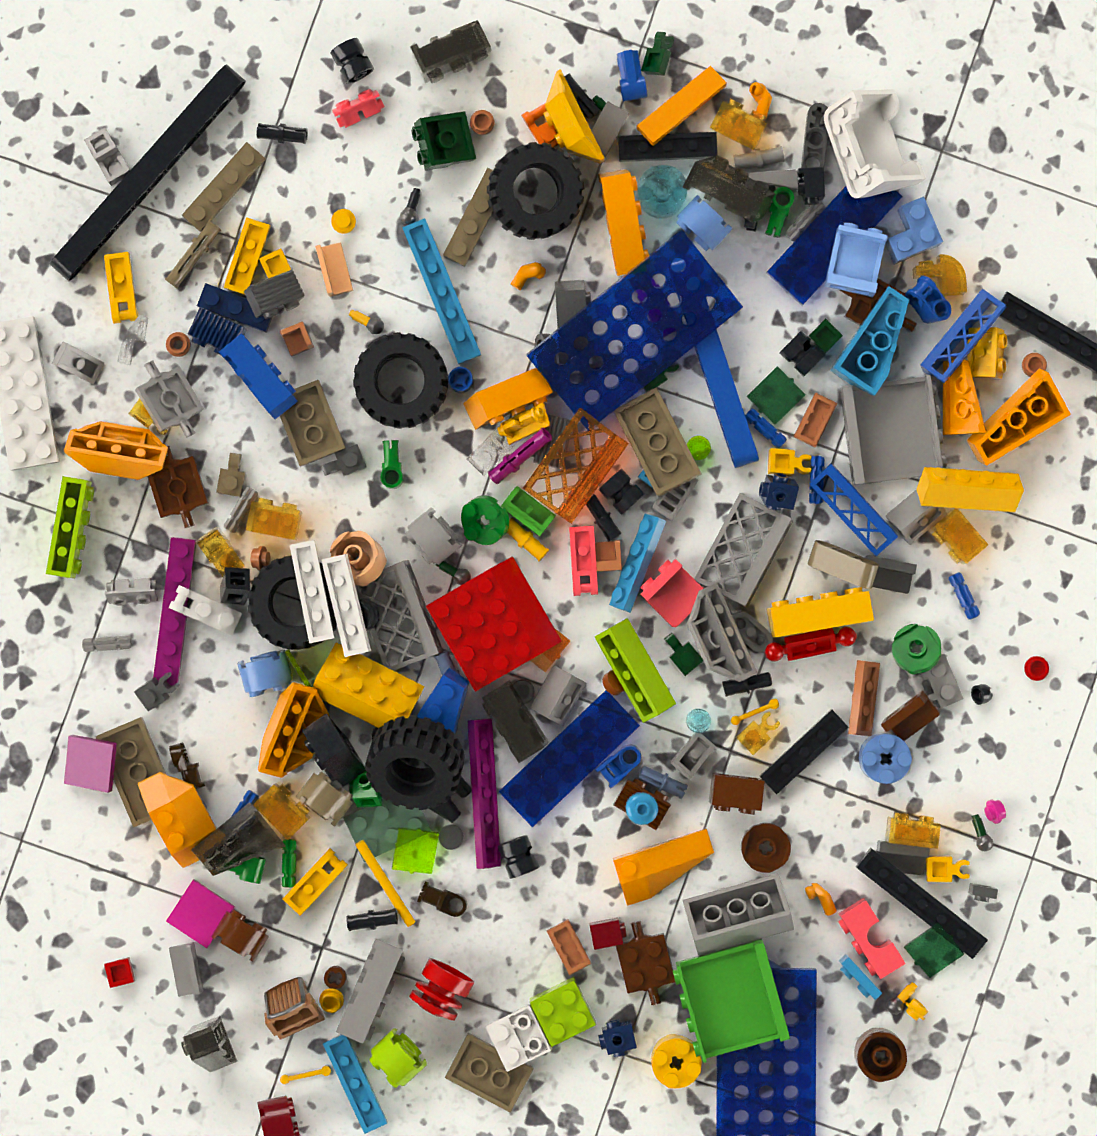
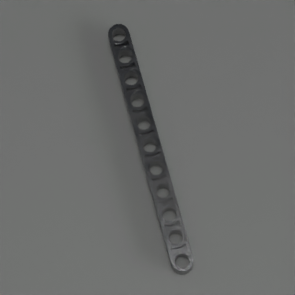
[50,64,246,281]

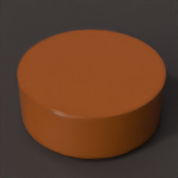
[602,670,625,696]

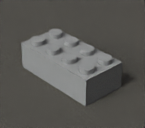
[683,873,794,956]

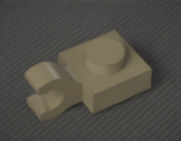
[216,453,246,497]

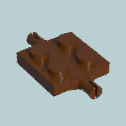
[839,278,917,332]
[148,446,209,528]
[616,921,675,1005]

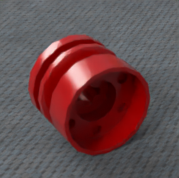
[409,958,474,1021]

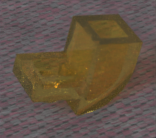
[912,254,967,296]
[196,526,245,577]

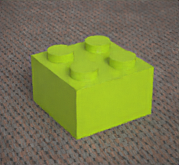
[529,977,596,1047]

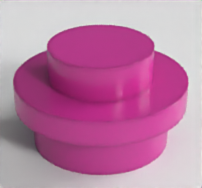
[984,799,1006,824]

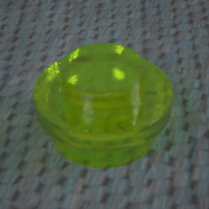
[687,436,711,460]

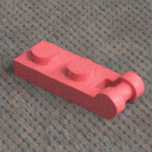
[569,526,598,596]

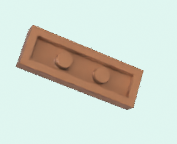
[848,660,880,736]

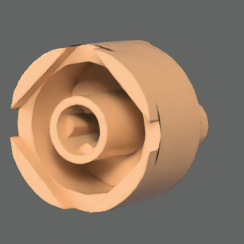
[330,531,387,587]

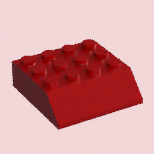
[426,556,562,692]

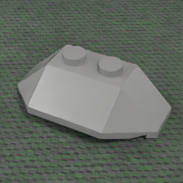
[687,583,757,682]

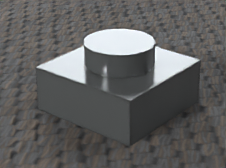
[968,883,998,902]

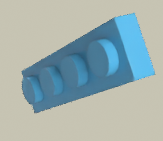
[609,513,666,613]
[323,1034,387,1134]

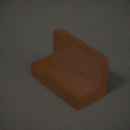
[881,690,940,741]

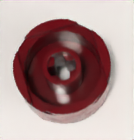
[257,1095,300,1136]

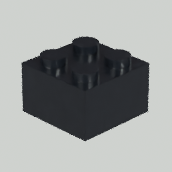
[302,713,366,787]

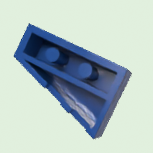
[219,333,298,419]
[417,668,469,734]

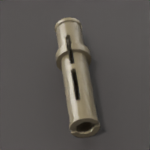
[165,221,221,289]

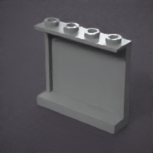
[840,375,947,485]

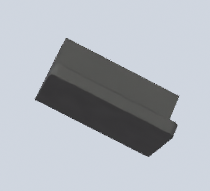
[865,555,917,594]
[876,840,930,875]

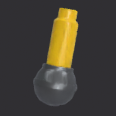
[349,310,384,334]
[886,982,918,1014]

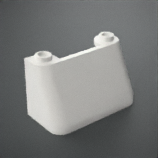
[824,89,926,198]

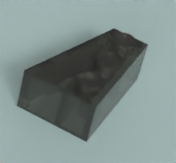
[410,20,491,83]

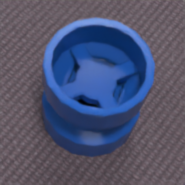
[448,367,473,393]

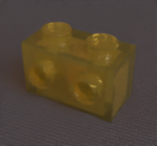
[710,99,769,150]
[246,498,302,541]
[931,508,988,565]
[253,783,311,840]
[885,812,941,849]

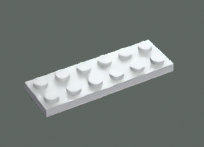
[0,316,60,471]

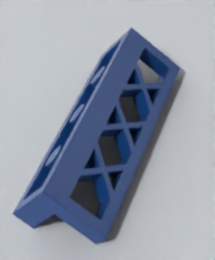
[920,288,1006,383]
[809,463,898,556]

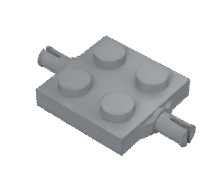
[135,360,204,438]

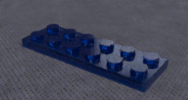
[766,186,903,306]
[499,690,640,828]

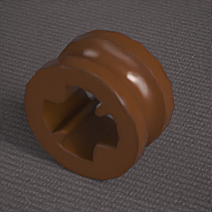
[324,966,347,989]

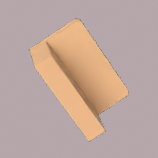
[315,242,353,297]

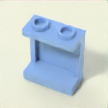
[824,223,888,297]

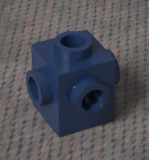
[759,473,799,511]
[598,1019,637,1057]

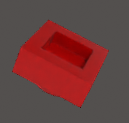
[104,957,135,988]

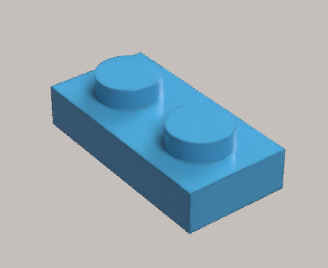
[839,954,882,1000]

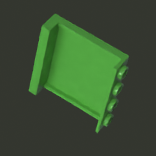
[673,939,790,1063]

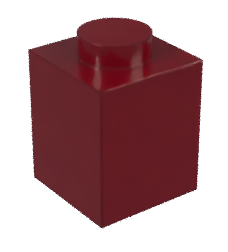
[589,917,627,950]

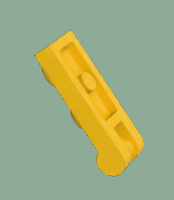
[104,252,139,324]
[283,848,348,916]

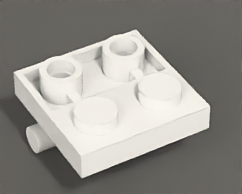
[485,1004,552,1072]

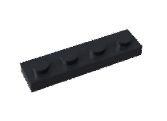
[618,132,718,162]
[760,709,849,795]

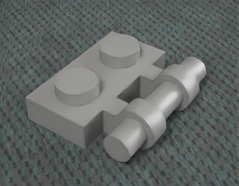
[906,653,963,708]

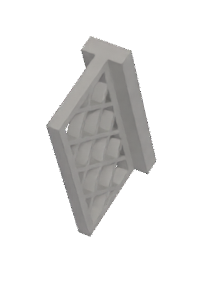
[694,493,793,608]
[355,560,444,671]

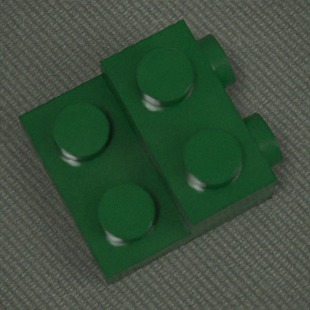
[411,111,476,171]

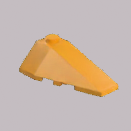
[613,829,714,906]

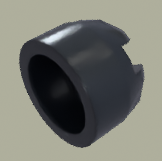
[971,684,993,705]

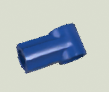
[617,50,647,102]

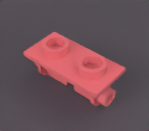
[332,89,384,128]

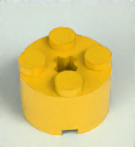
[651,1034,702,1088]

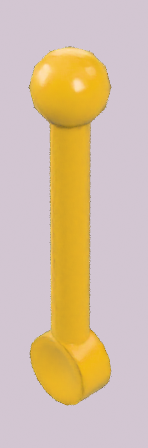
[731,699,779,725]
[280,1065,331,1084]

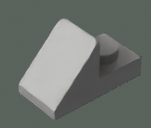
[52,342,104,385]
[671,730,716,780]

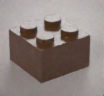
[709,773,765,815]

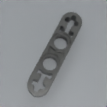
[800,103,828,197]

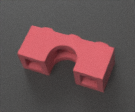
[838,898,906,979]

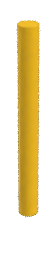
[355,840,416,927]

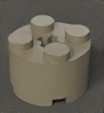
[296,772,353,827]

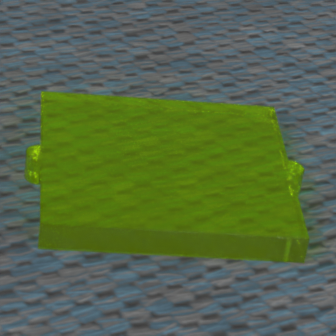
[285,649,312,687]
[391,827,439,874]

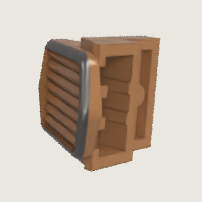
[264,977,325,1040]

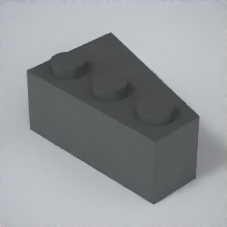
[555,280,593,364]

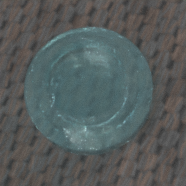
[686,709,711,733]

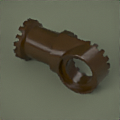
[169,742,205,789]
[417,881,468,917]

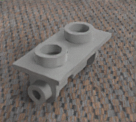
[105,578,158,606]

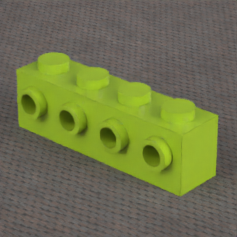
[46,476,95,579]
[595,618,676,723]

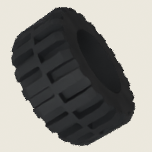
[487,142,585,240]
[353,332,449,429]
[247,555,337,650]
[365,715,465,810]

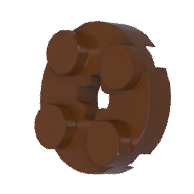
[741,823,791,873]

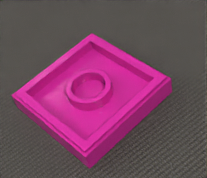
[166,879,235,948]

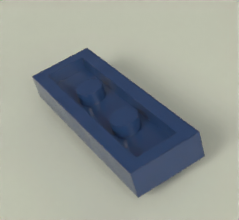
[197,283,272,333]

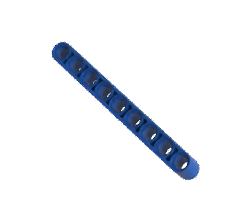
[667,253,759,468]

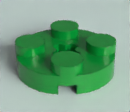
[461,495,509,545]
[892,624,941,675]

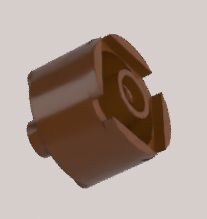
[211,909,269,962]
[854,1028,907,1082]

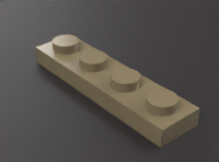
[182,142,266,232]
[443,167,494,267]

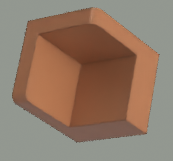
[280,321,314,356]
[595,540,622,572]

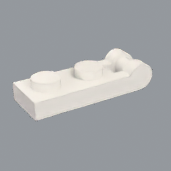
[169,585,242,636]

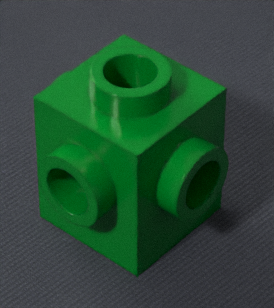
[349,771,382,808]

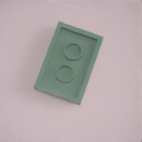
[343,799,431,862]

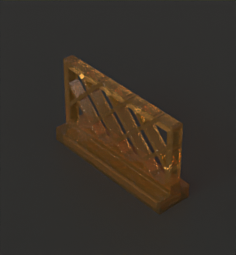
[522,408,629,524]

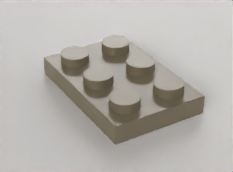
[280,380,346,467]
[445,1033,534,1113]

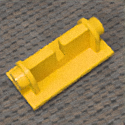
[497,403,550,445]

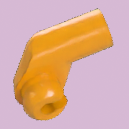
[749,82,772,119]
[510,262,546,290]
[805,883,837,916]

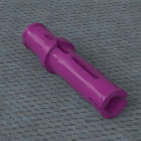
[488,428,552,484]

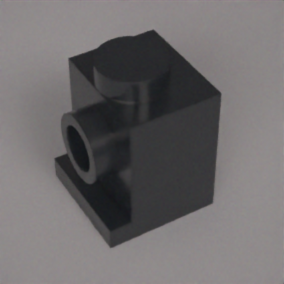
[797,167,825,205]
[220,567,250,605]

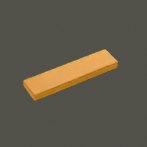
[637,66,727,146]

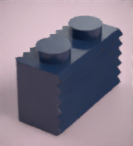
[188,307,247,356]

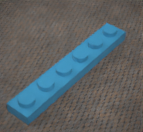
[402,218,481,364]

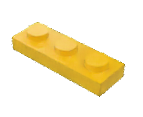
[224,217,271,295]

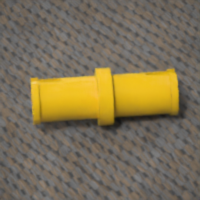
[507,518,549,561]

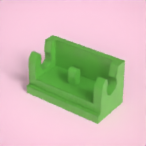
[501,486,556,537]

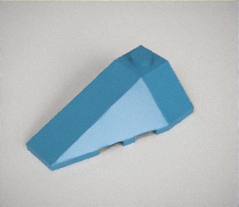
[830,286,909,396]

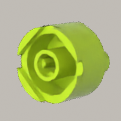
[369,1028,427,1088]

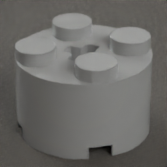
[405,508,462,565]

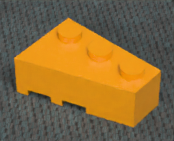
[463,366,553,430]

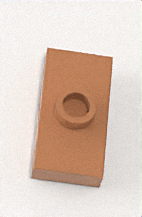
[793,393,838,448]
[546,919,591,975]

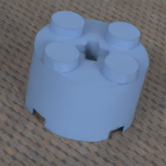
[676,195,733,251]
[237,650,293,697]
[859,733,912,784]

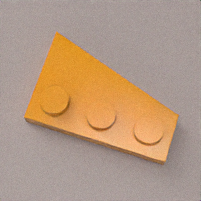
[943,360,986,435]

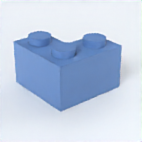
[885,196,943,265]

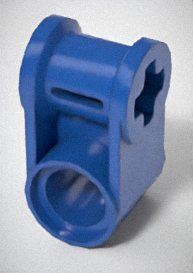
[905,276,952,324]
[595,744,641,789]

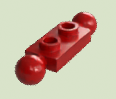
[764,627,857,662]

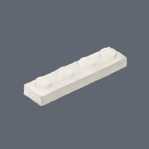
[290,540,335,643]
[321,554,371,657]

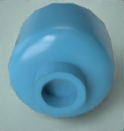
[625,792,658,825]

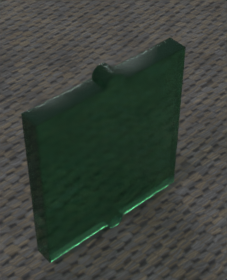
[746,366,805,425]
[904,923,964,978]

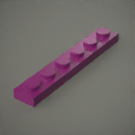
[153,537,197,685]
[467,718,501,869]

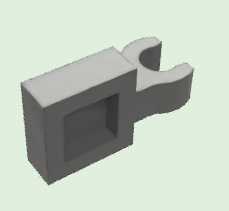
[321,444,367,476]

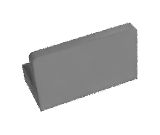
[886,490,947,545]
[531,665,587,726]
[169,942,204,997]

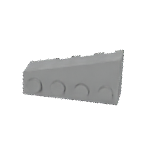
[336,938,405,1044]

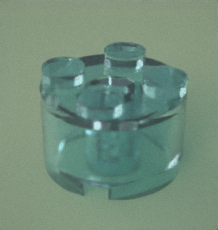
[637,165,687,219]

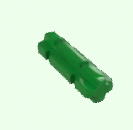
[282,839,296,888]

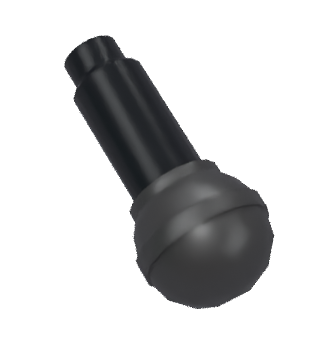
[400,188,421,225]

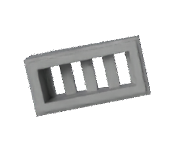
[746,169,798,192]
[651,478,699,521]

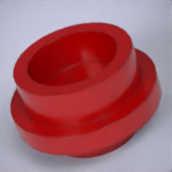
[1024,656,1049,681]

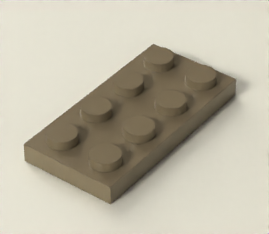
[613,387,702,497]
[95,717,166,828]

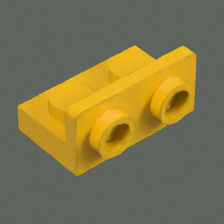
[967,327,1007,379]

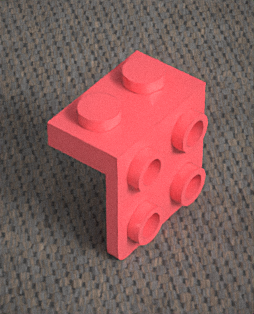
[640,559,704,627]

